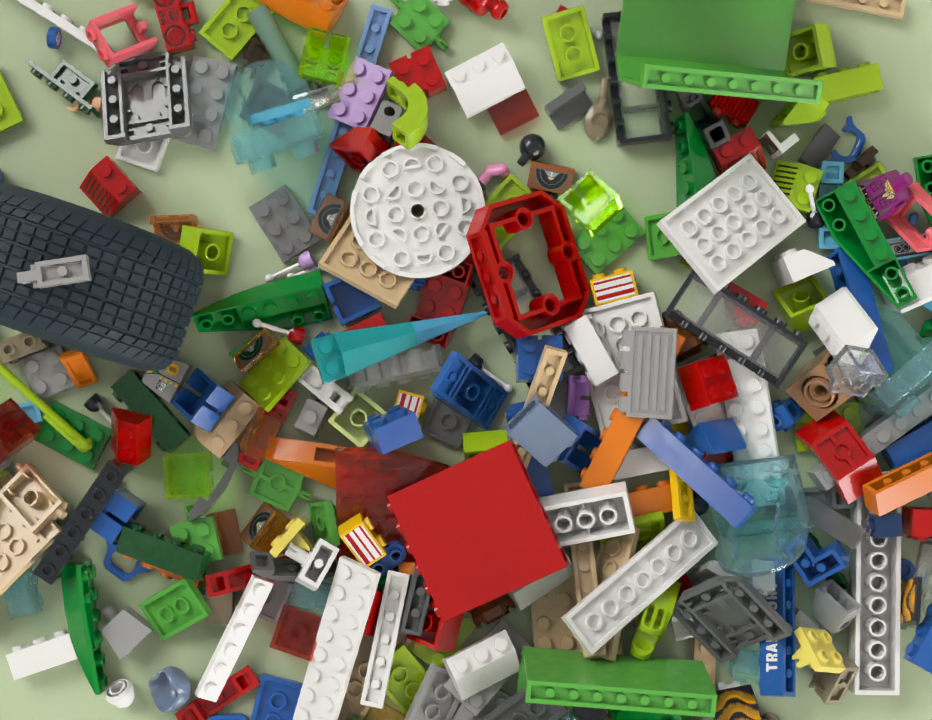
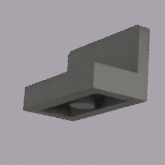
[544,81,593,130]

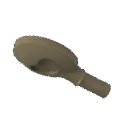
[584,78,612,141]

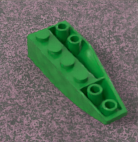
[674,112,716,207]
[192,270,332,333]

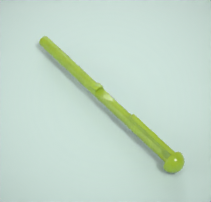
[0,362,93,452]

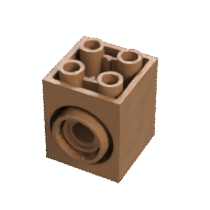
[785,348,864,422]

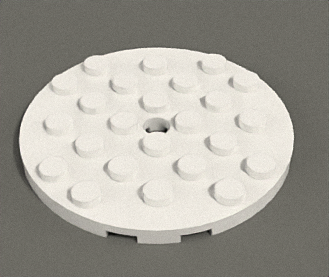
[350,143,485,279]

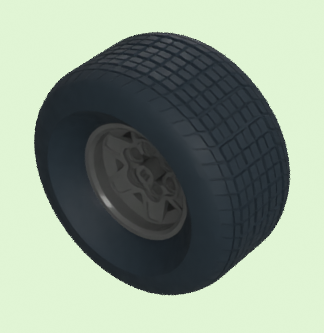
[0,182,204,371]

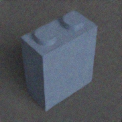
[505,395,578,467]

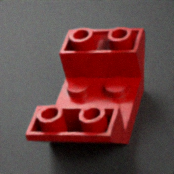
[409,261,474,349]
[794,410,883,505]

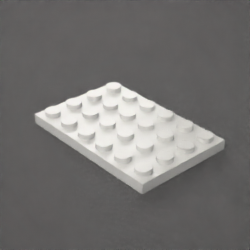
[656,153,806,294]
[572,291,688,433]

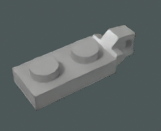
[16,254,92,289]

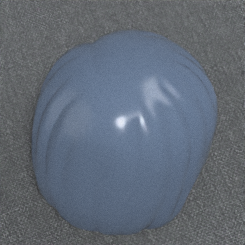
[149,666,191,713]

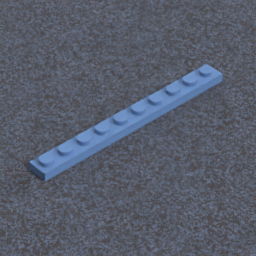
[307,4,393,216]

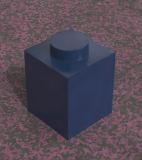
[866,512,903,538]

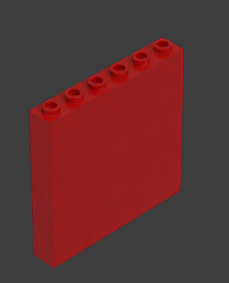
[387,439,570,622]

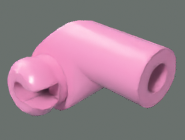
[478,163,510,186]

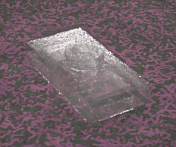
[293,84,341,113]

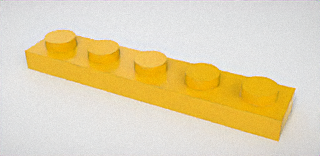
[669,422,695,524]

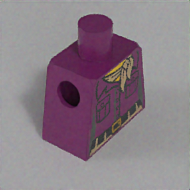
[857,170,913,221]

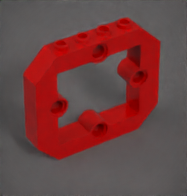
[466,190,591,339]

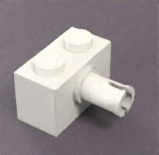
[284,538,340,591]

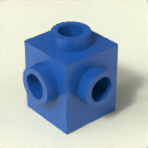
[771,397,804,432]

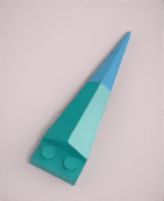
[309,311,488,384]

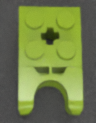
[630,581,681,660]

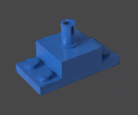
[430,350,509,430]

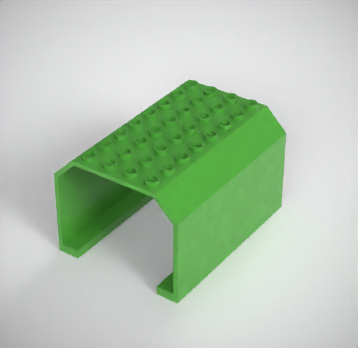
[616,0,823,104]
[517,647,718,720]

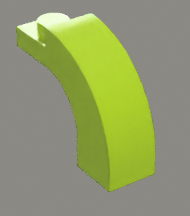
[386,76,428,151]

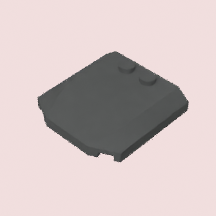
[100,52,193,146]
[672,576,793,663]

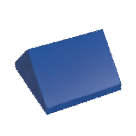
[686,418,746,454]

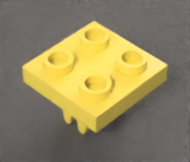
[269,516,314,558]
[792,627,846,673]

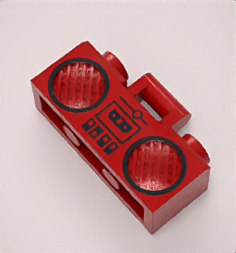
[153,0,200,56]

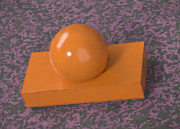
[59,349,98,389]

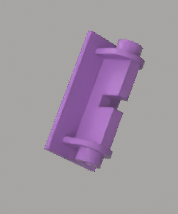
[567,375,590,420]

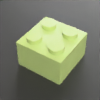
[328,388,387,450]

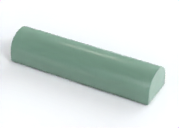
[246,4,310,93]

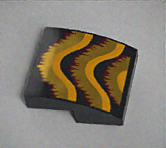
[900,577,922,630]
[714,684,762,720]

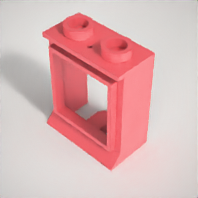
[85,3,158,68]
[884,183,932,253]

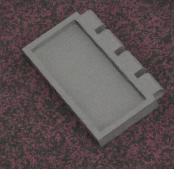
[618,326,678,420]

